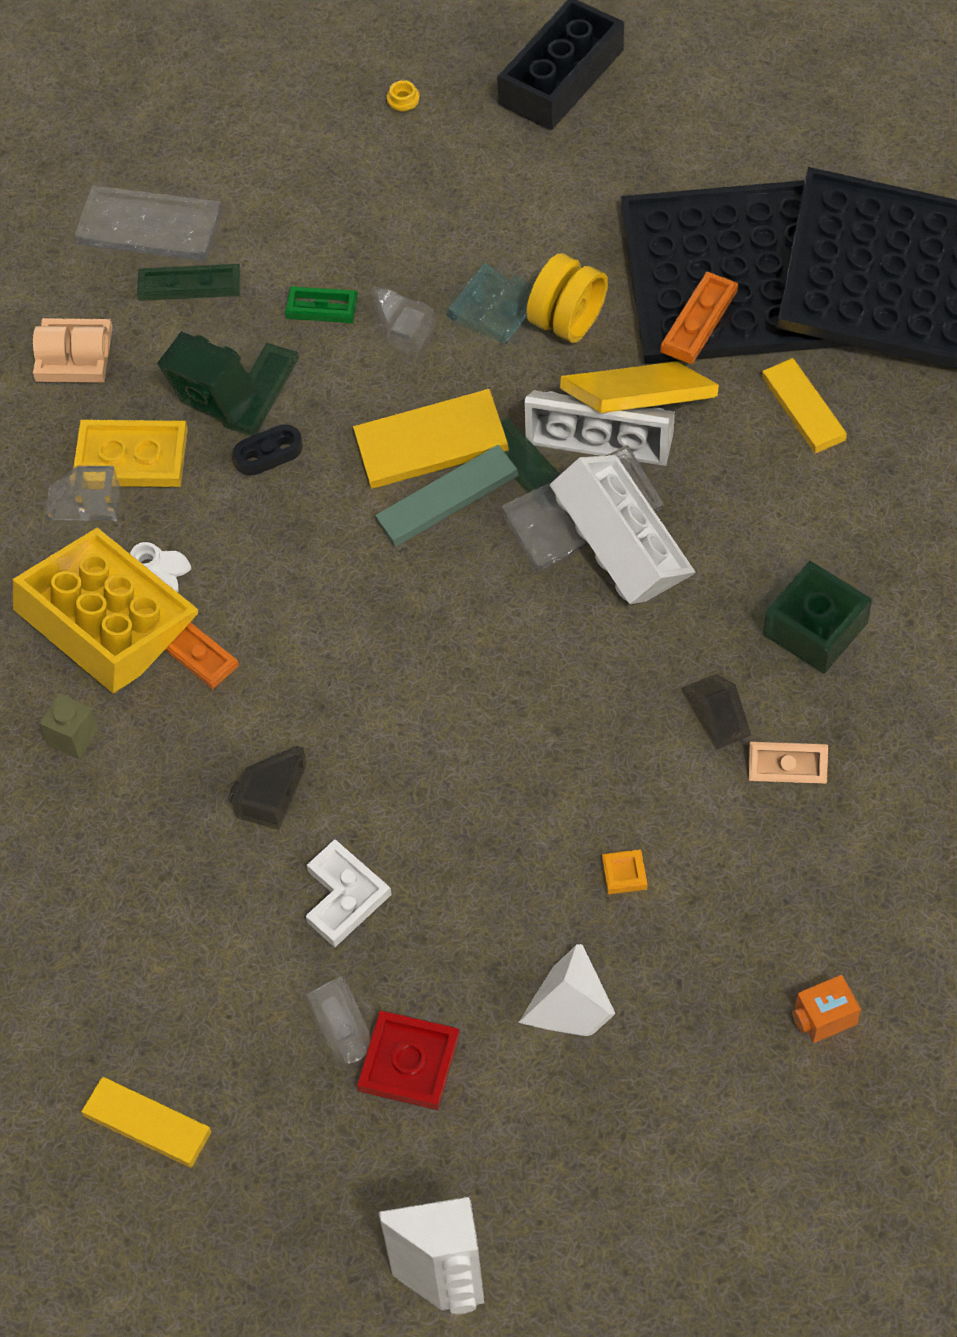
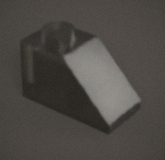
[229,746,307,830]

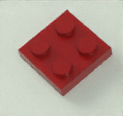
[357,1010,460,1111]

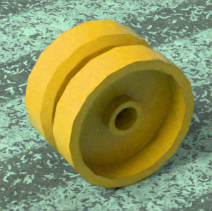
[527,253,608,343]

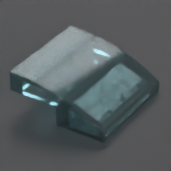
[446,263,533,344]

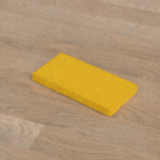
[560,361,719,413]
[353,389,509,489]

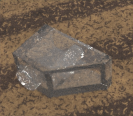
[306,975,371,1066]

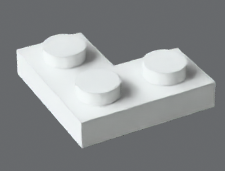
[306,840,392,947]

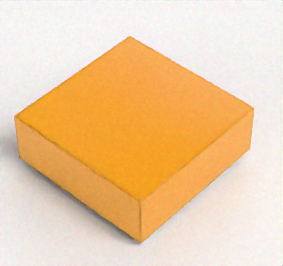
[602,849,647,895]

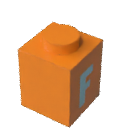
[792,975,861,1043]

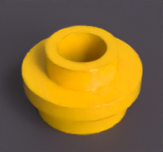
[387,80,419,111]

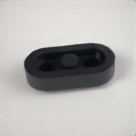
[233,424,303,475]

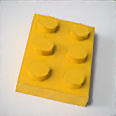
[72,420,188,487]

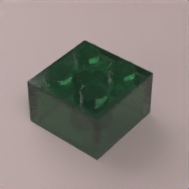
[157,331,259,427]
[763,560,872,674]

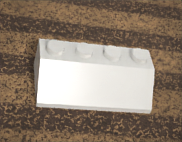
[525,390,675,466]
[550,455,696,604]
[380,1197,484,1314]

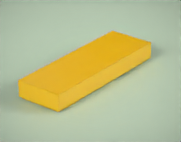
[762,358,847,454]
[81,1076,212,1168]

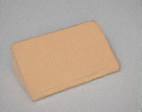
[749,741,828,784]

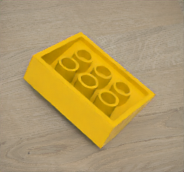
[13,528,198,694]

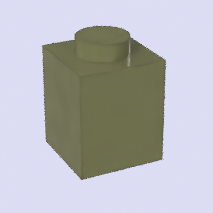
[39,694,99,759]

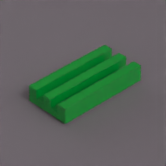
[285,286,358,324]

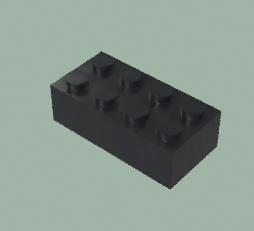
[497,0,624,130]

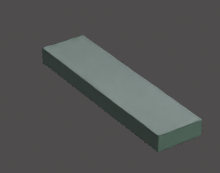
[375,444,518,547]

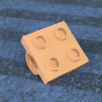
[33,318,113,383]

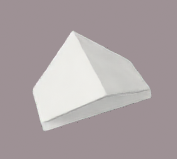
[519,944,615,1036]

